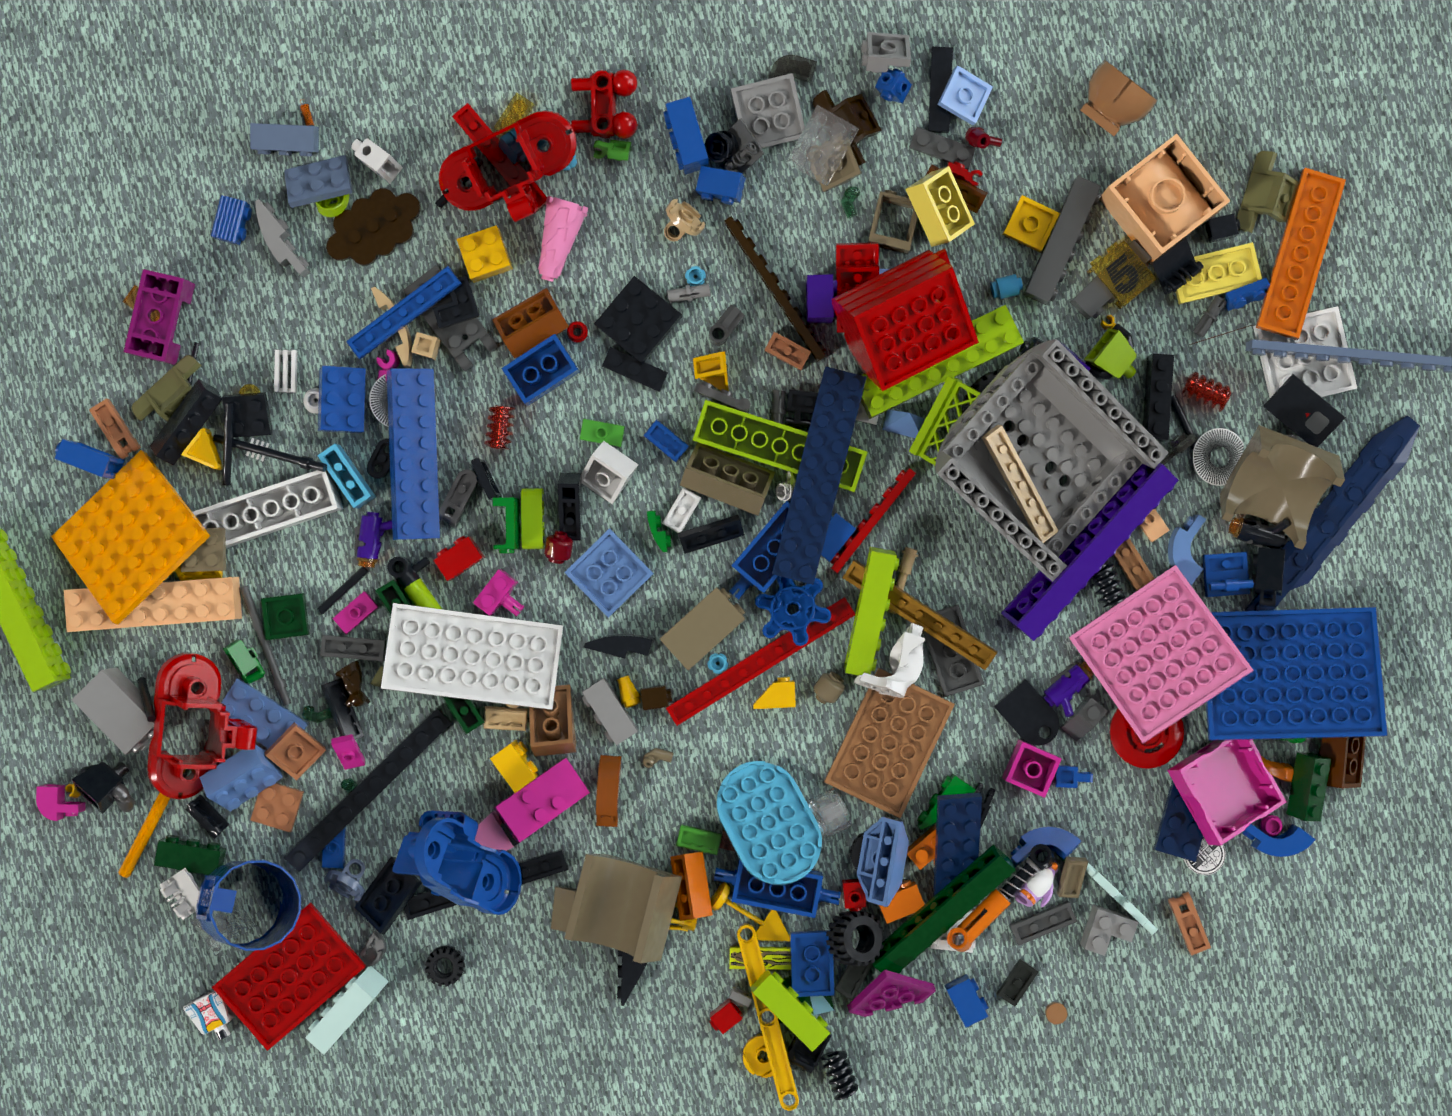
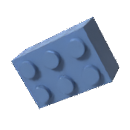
[200,745,283,811]

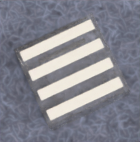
[244,436,273,463]

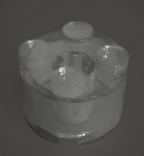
[808,788,852,838]

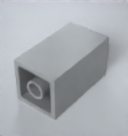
[72,667,169,755]

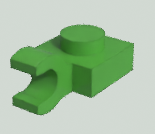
[594,140,631,161]

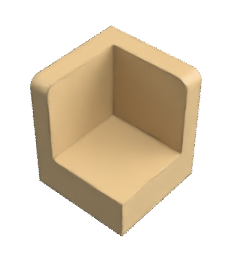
[411,332,441,361]

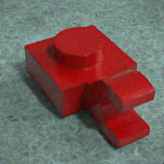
[947,162,983,187]

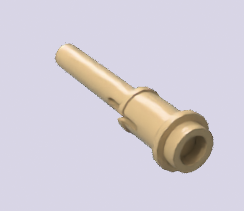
[888,547,918,614]

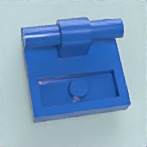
[1202,552,1254,597]

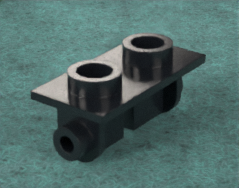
[185,794,230,839]

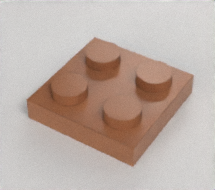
[264,722,326,781]
[250,783,304,833]

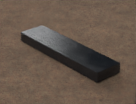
[928,47,953,133]

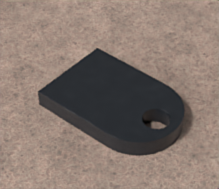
[993,679,1059,746]

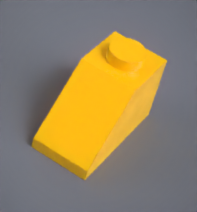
[753,677,796,709]

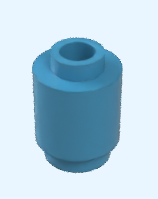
[990,274,1023,299]

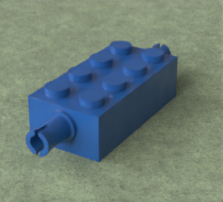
[729,501,790,600]
[714,858,841,918]

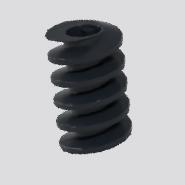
[1090,560,1126,607]
[821,1051,858,1100]

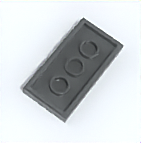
[923,604,984,697]

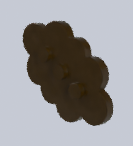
[326,188,421,266]

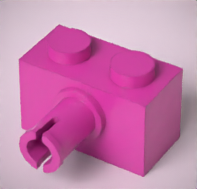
[473,569,525,617]

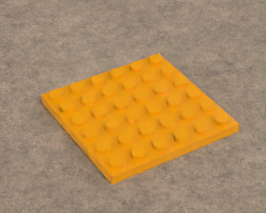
[51,450,210,625]

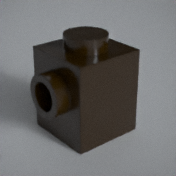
[640,684,673,711]

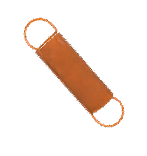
[300,99,314,126]

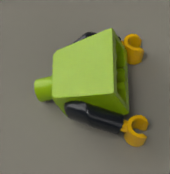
[1084,315,1137,380]

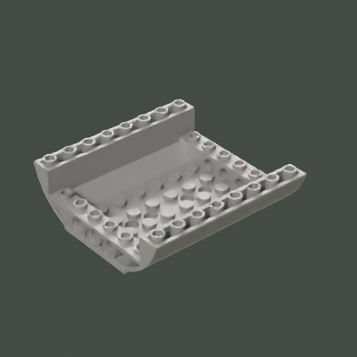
[935,339,1169,582]

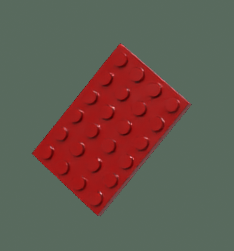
[212,902,366,1051]

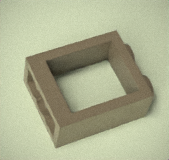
[867,190,918,254]

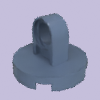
[324,859,365,901]

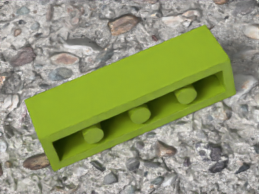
[750,969,830,1052]

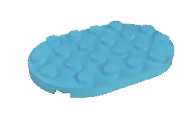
[717,761,822,885]

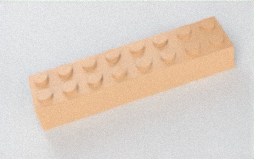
[64,577,242,632]

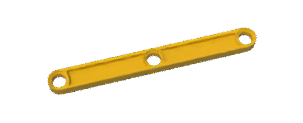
[737,924,799,1111]

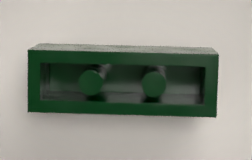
[1286,752,1331,822]
[154,835,226,875]

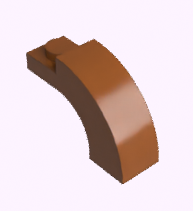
[596,755,621,827]

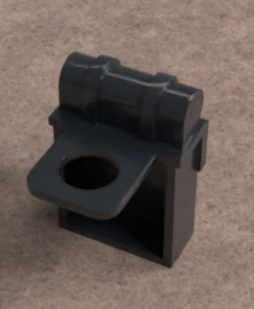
[787,1031,832,1073]

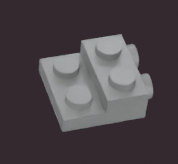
[861,32,911,73]

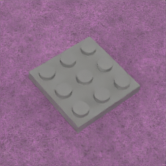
[731,73,807,148]

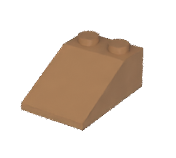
[529,685,576,757]

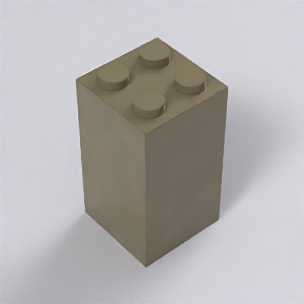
[660,587,746,671]

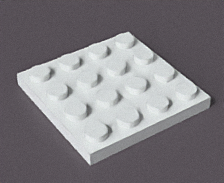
[1253,306,1357,398]

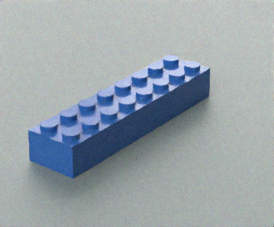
[387,368,440,540]

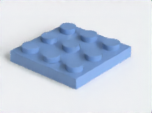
[564,528,654,618]

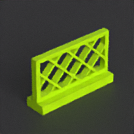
[909,376,981,466]

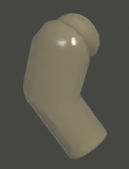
[643,748,674,768]

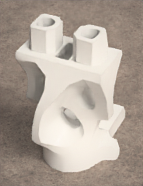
[854,623,925,698]

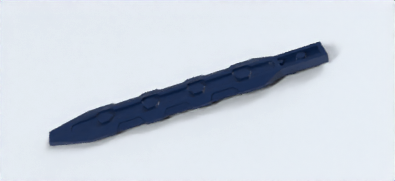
[1245,416,1420,611]

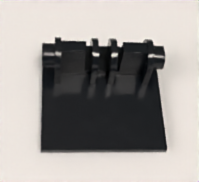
[1151,237,1204,295]

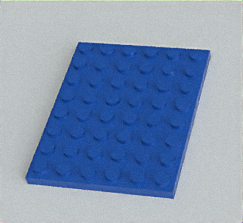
[1206,607,1387,741]

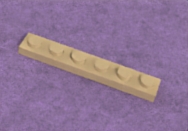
[982,425,1058,543]

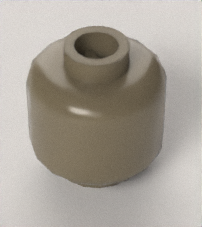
[813,672,845,704]

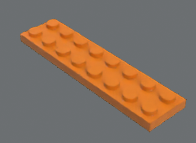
[1256,168,1346,340]

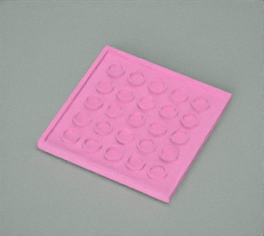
[1069,565,1254,744]

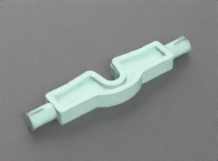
[1086,863,1158,935]

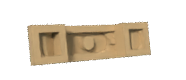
[371,287,413,368]

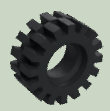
[425,946,465,987]

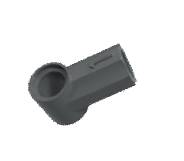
[709,305,745,346]

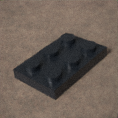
[354,856,422,934]

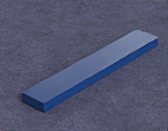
[346,266,462,359]

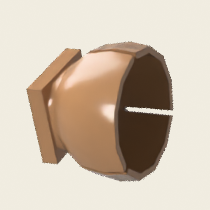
[1080,60,1157,136]

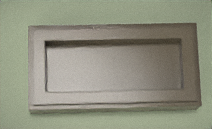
[1057,857,1089,898]

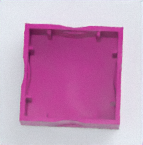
[1167,740,1287,846]

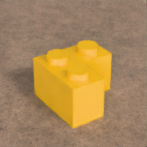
[490,739,538,793]

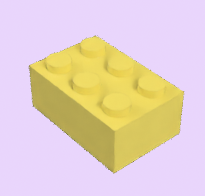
[905,166,975,247]

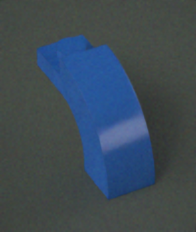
[1242,824,1316,857]
[1010,827,1081,868]

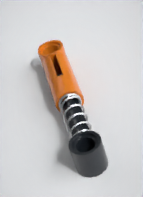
[947,844,1055,952]

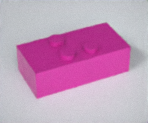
[493,758,590,843]

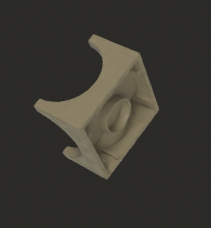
[1220,425,1345,550]

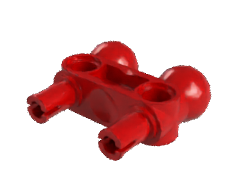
[571,69,638,139]

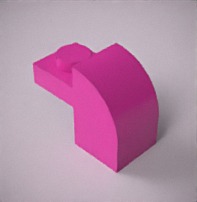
[36,784,86,821]

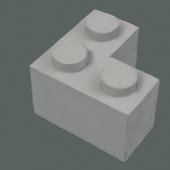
[1080,904,1138,956]

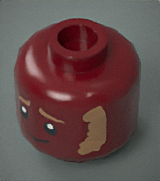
[544,531,573,564]

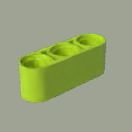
[521,488,545,549]

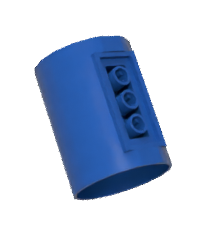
[196,860,301,951]

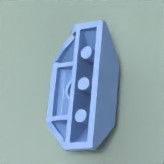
[857,817,909,907]

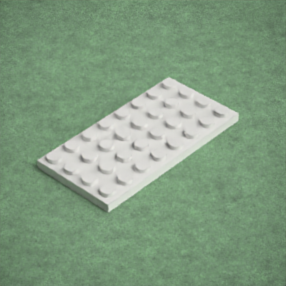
[381,603,563,710]

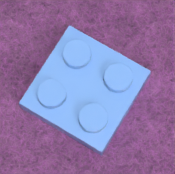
[937,66,993,125]

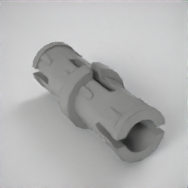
[667,283,711,303]

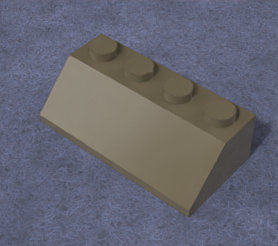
[680,442,775,516]

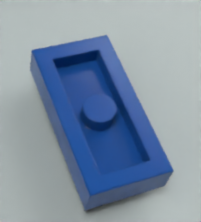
[1225,278,1270,311]

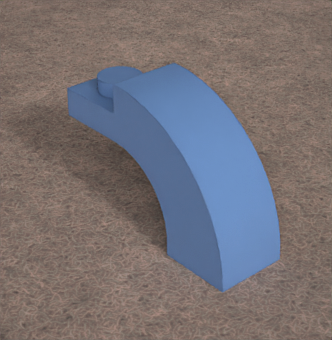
[1168,515,1206,586]

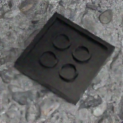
[594,276,683,364]

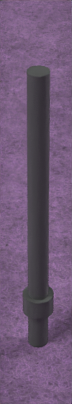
[240,585,291,706]

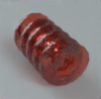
[1182,371,1231,412]
[484,405,516,450]

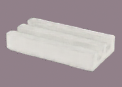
[274,350,297,393]

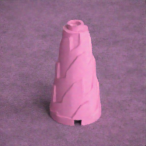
[538,196,588,282]

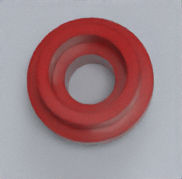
[567,321,588,343]

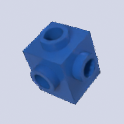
[875,68,912,104]

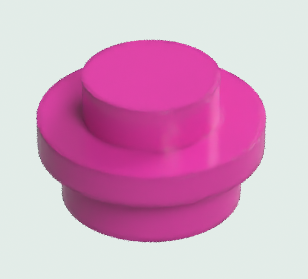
[1260,815,1283,836]

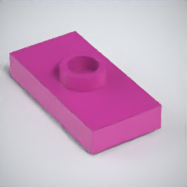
[332,591,379,634]
[331,734,365,770]

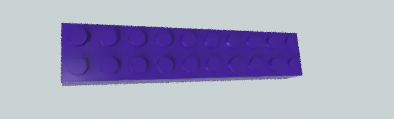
[1001,463,1179,641]

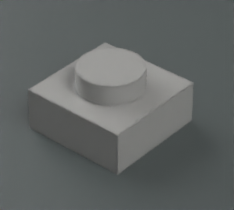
[729,986,752,1007]

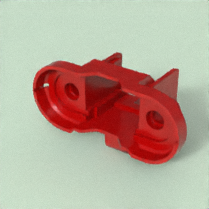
[439,110,577,222]
[147,652,257,799]

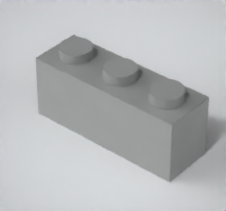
[582,677,639,745]

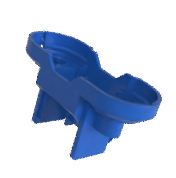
[392,811,522,915]

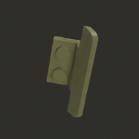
[1237,151,1299,233]
[131,355,202,421]

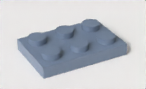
[284,155,353,208]

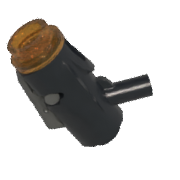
[1228,517,1290,549]

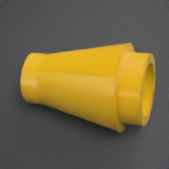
[617,676,641,708]

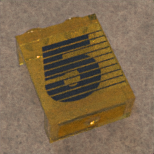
[1087,240,1157,310]

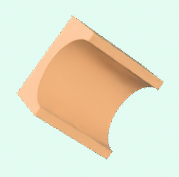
[1099,134,1230,265]

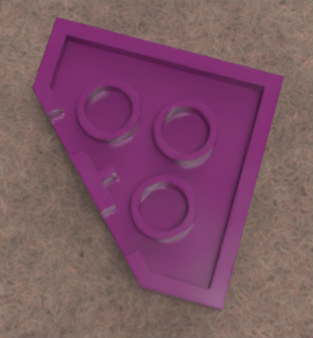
[847,970,936,1017]

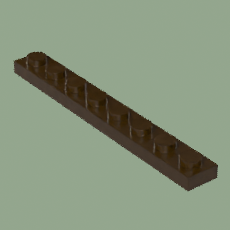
[724,216,826,363]

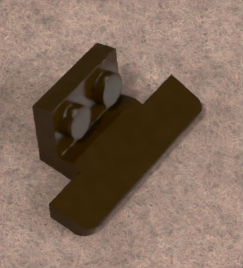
[813,90,882,166]

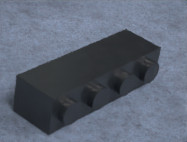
[1143,353,1174,441]
[150,379,223,466]

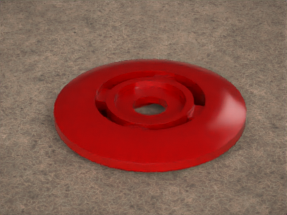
[1110,708,1184,769]

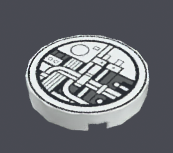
[1184,836,1226,875]

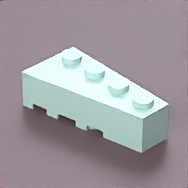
[306,966,389,1055]

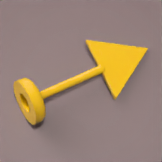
[710,882,790,941]

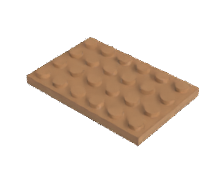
[824,668,955,819]

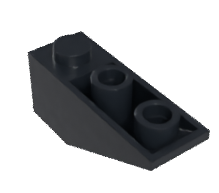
[617,950,647,1006]

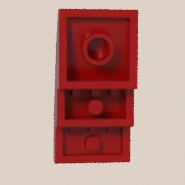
[836,242,879,333]

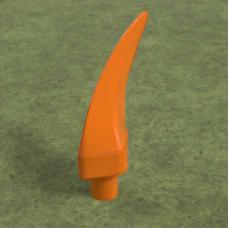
[1261,756,1294,782]

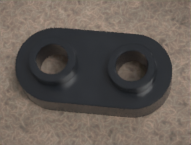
[367,438,390,479]

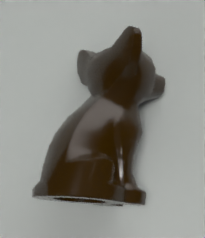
[335,660,371,707]

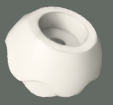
[303,388,319,414]

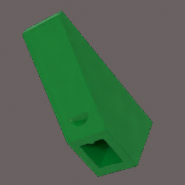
[917,773,976,830]

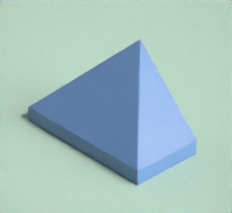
[882,410,925,438]

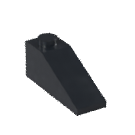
[558,472,582,541]

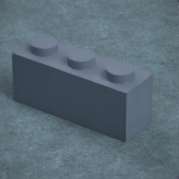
[250,123,319,156]

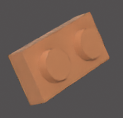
[764,332,811,371]

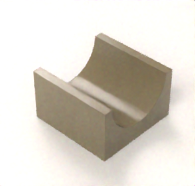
[564,854,682,963]

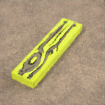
[729,946,791,970]

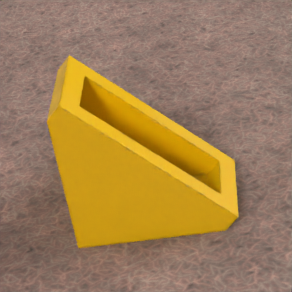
[693,351,729,391]
[181,428,223,470]

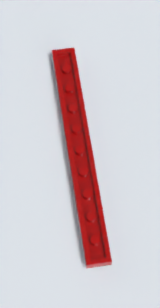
[666,597,855,726]

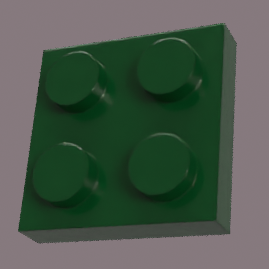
[261,593,310,640]

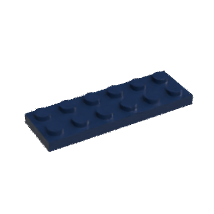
[933,792,982,907]

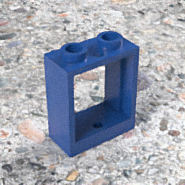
[54,439,125,479]

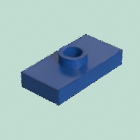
[643,419,689,462]
[322,827,346,868]

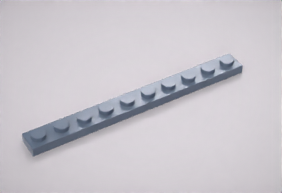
[1245,339,1452,373]

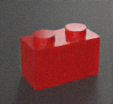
[433,536,485,581]

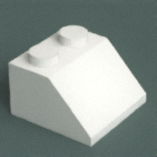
[581,441,638,504]

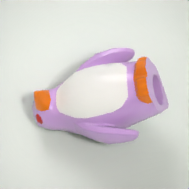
[1015,859,1059,907]

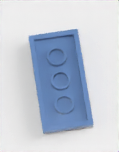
[221,678,309,748]

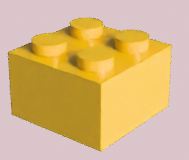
[457,225,513,283]

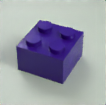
[806,274,837,324]

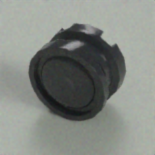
[704,130,738,163]

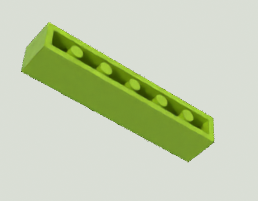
[844,546,899,676]

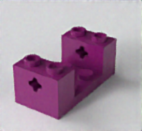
[123,269,195,365]

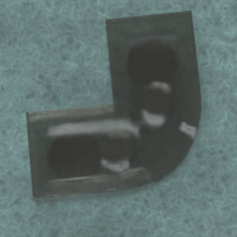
[768,55,817,83]

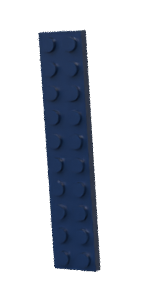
[772,366,867,585]

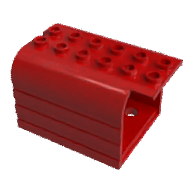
[832,248,979,392]

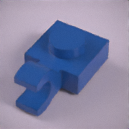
[1055,765,1093,788]

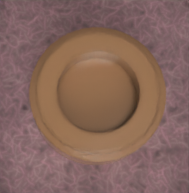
[1045,1002,1067,1025]

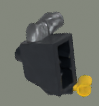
[65,762,135,814]

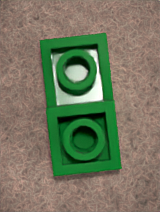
[647,511,671,552]

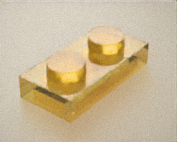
[494,93,535,135]

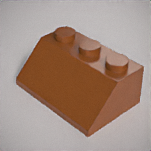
[492,288,569,359]

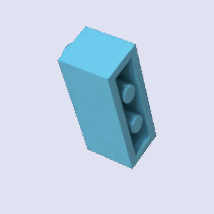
[317,444,376,509]

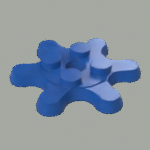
[755,576,831,646]

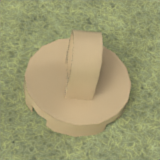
[664,199,705,242]

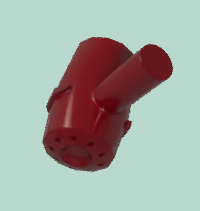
[965,127,1002,148]

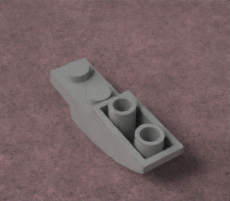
[255,199,311,278]

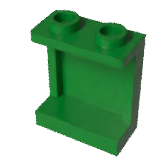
[493,497,520,554]

